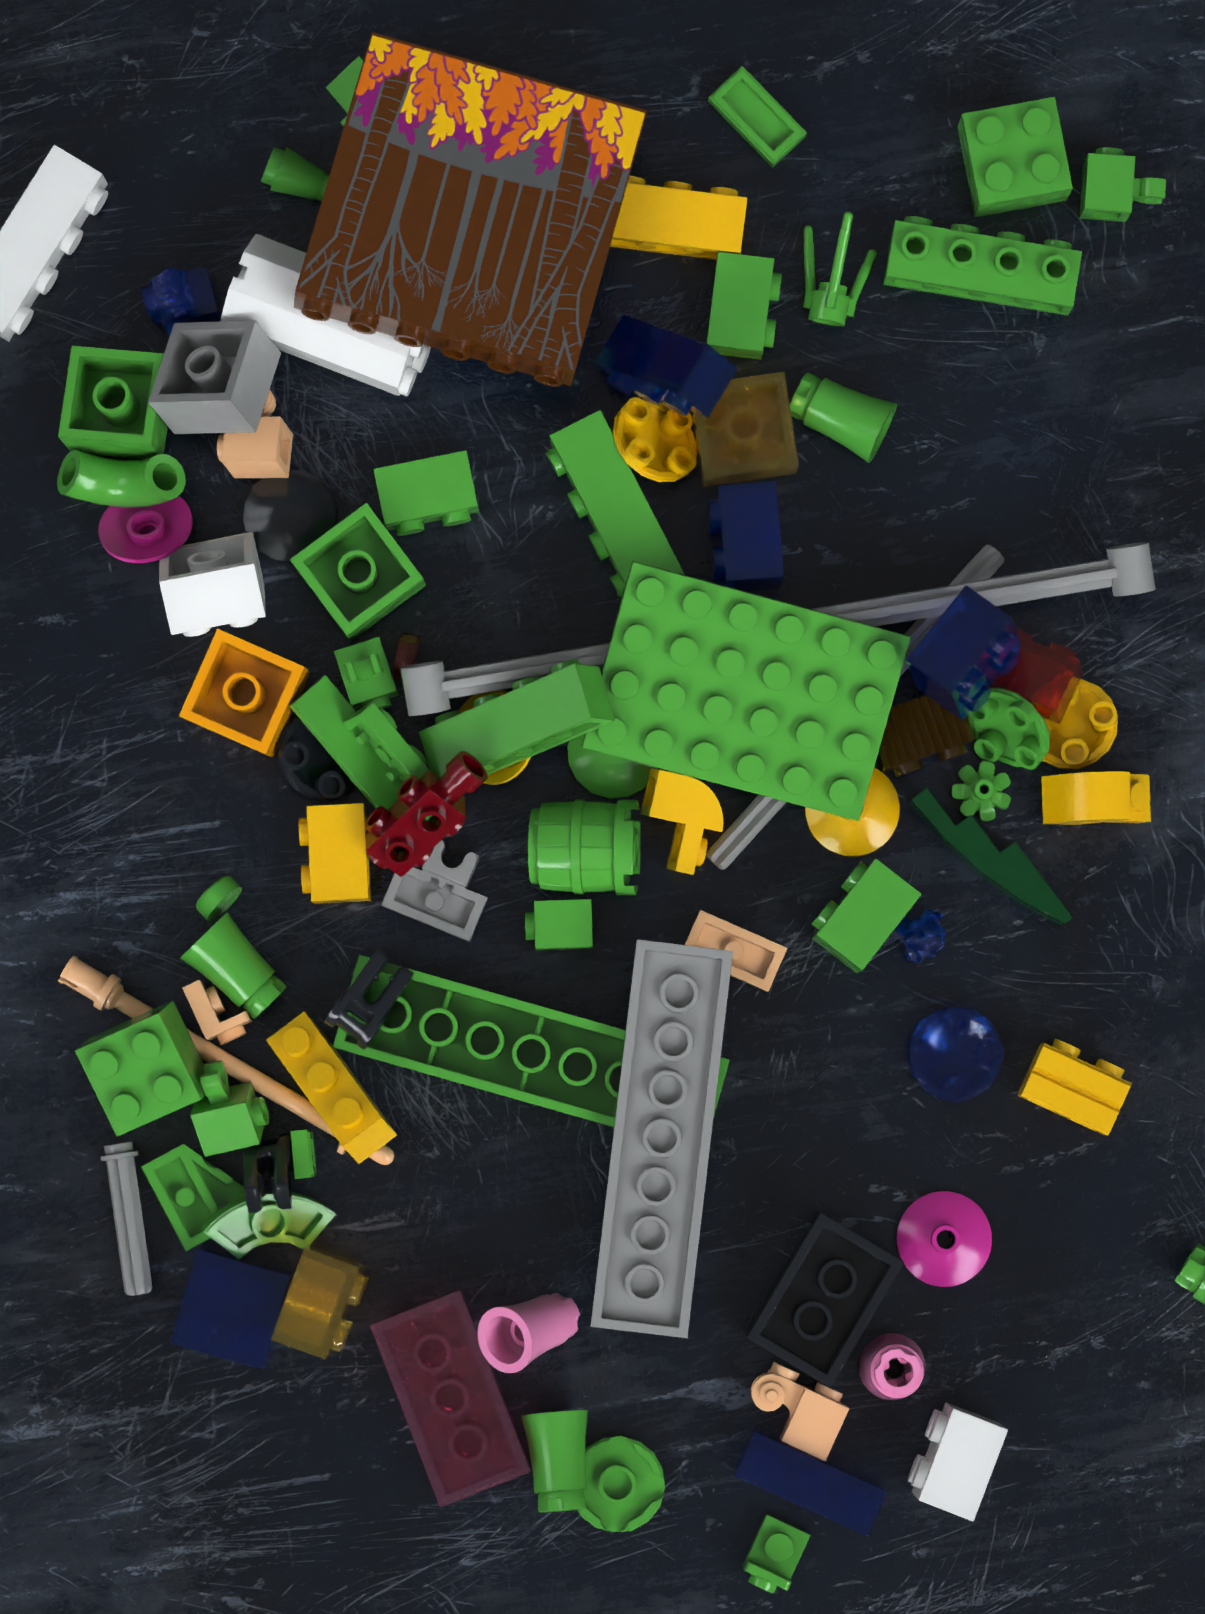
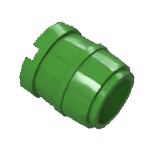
[528,799,641,895]

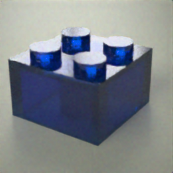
[708,481,784,591]
[906,585,1021,721]
[170,1248,294,1369]

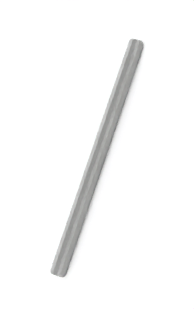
[706,544,1004,870]

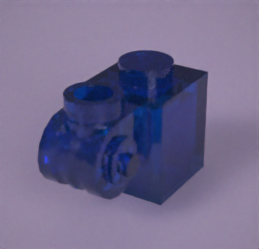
[141,266,221,335]

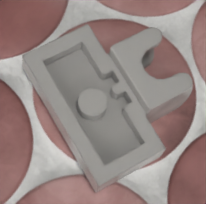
[381,840,488,942]

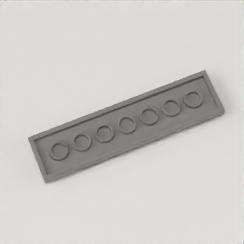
[591,939,733,1338]

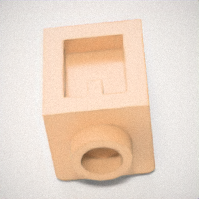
[182,980,252,1045]

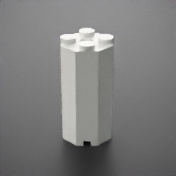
[221,234,431,396]

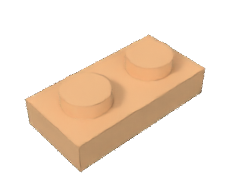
[685,910,787,992]

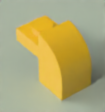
[640,768,723,875]
[1041,771,1151,825]

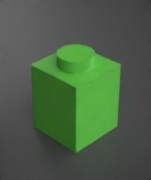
[525,899,593,951]

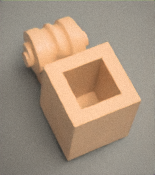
[217,390,293,478]
[750,1362,849,1461]

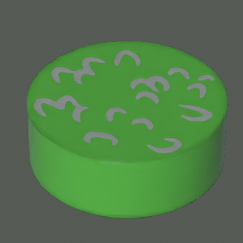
[196,876,242,921]

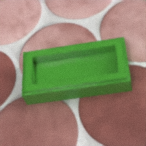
[708,66,807,168]

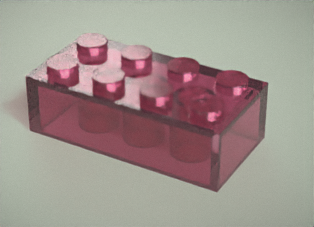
[370,1288,532,1508]

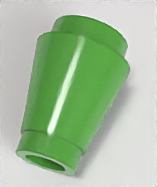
[260,147,330,202]

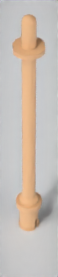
[58,955,394,1165]

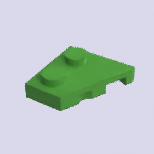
[141,1144,245,1252]

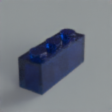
[594,315,738,417]
[733,1428,887,1537]

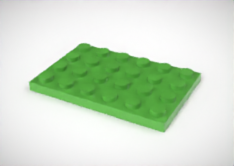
[581,561,911,821]

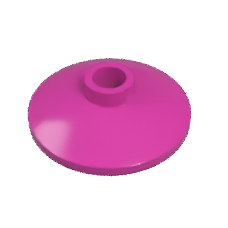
[98,496,193,563]
[896,1191,992,1287]

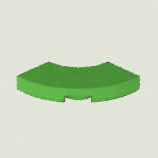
[200,1191,336,1259]

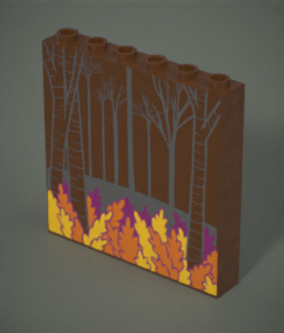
[294,32,648,387]

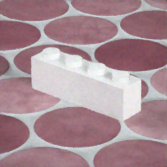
[0,145,108,342]

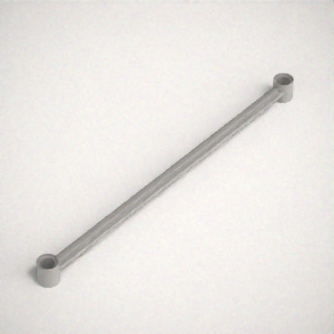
[400,542,1156,716]

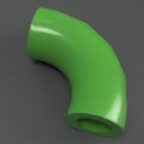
[57,450,186,508]

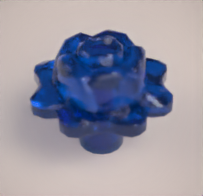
[896,909,946,964]

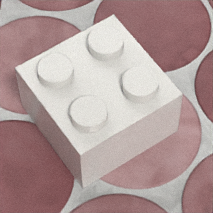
[159,532,266,637]
[908,1402,1008,1522]

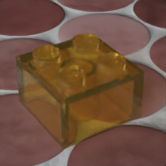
[689,372,799,487]
[271,1245,369,1360]

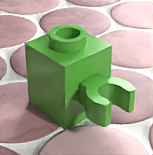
[1079,147,1166,222]
[334,637,399,710]
[190,1060,269,1157]

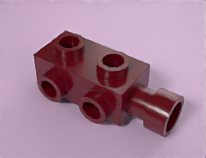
[365,751,488,878]

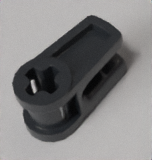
[324,949,414,1050]
[241,1132,294,1213]

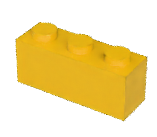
[610,176,748,260]
[266,1011,397,1164]

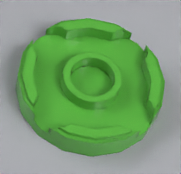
[578,1435,665,1532]

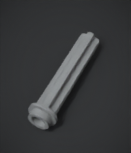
[100,1142,153,1296]

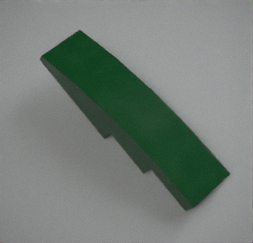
[909,788,1073,926]

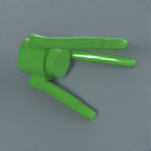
[803,211,877,326]

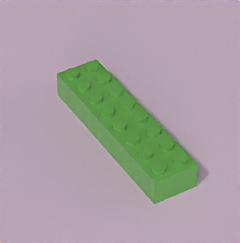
[333,955,730,1127]

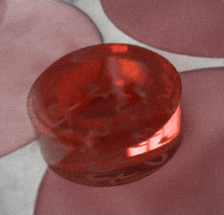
[393,632,421,680]

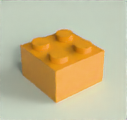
[179,629,311,758]

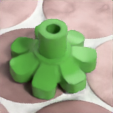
[951,761,1011,822]

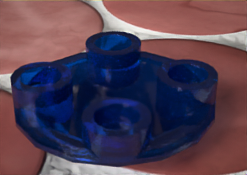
[908,1006,1005,1102]

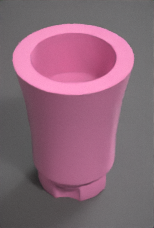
[477,1293,580,1373]
[859,1333,925,1400]

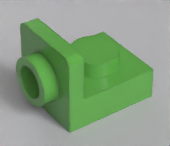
[742,1513,811,1594]

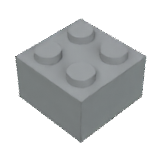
[148,320,281,434]

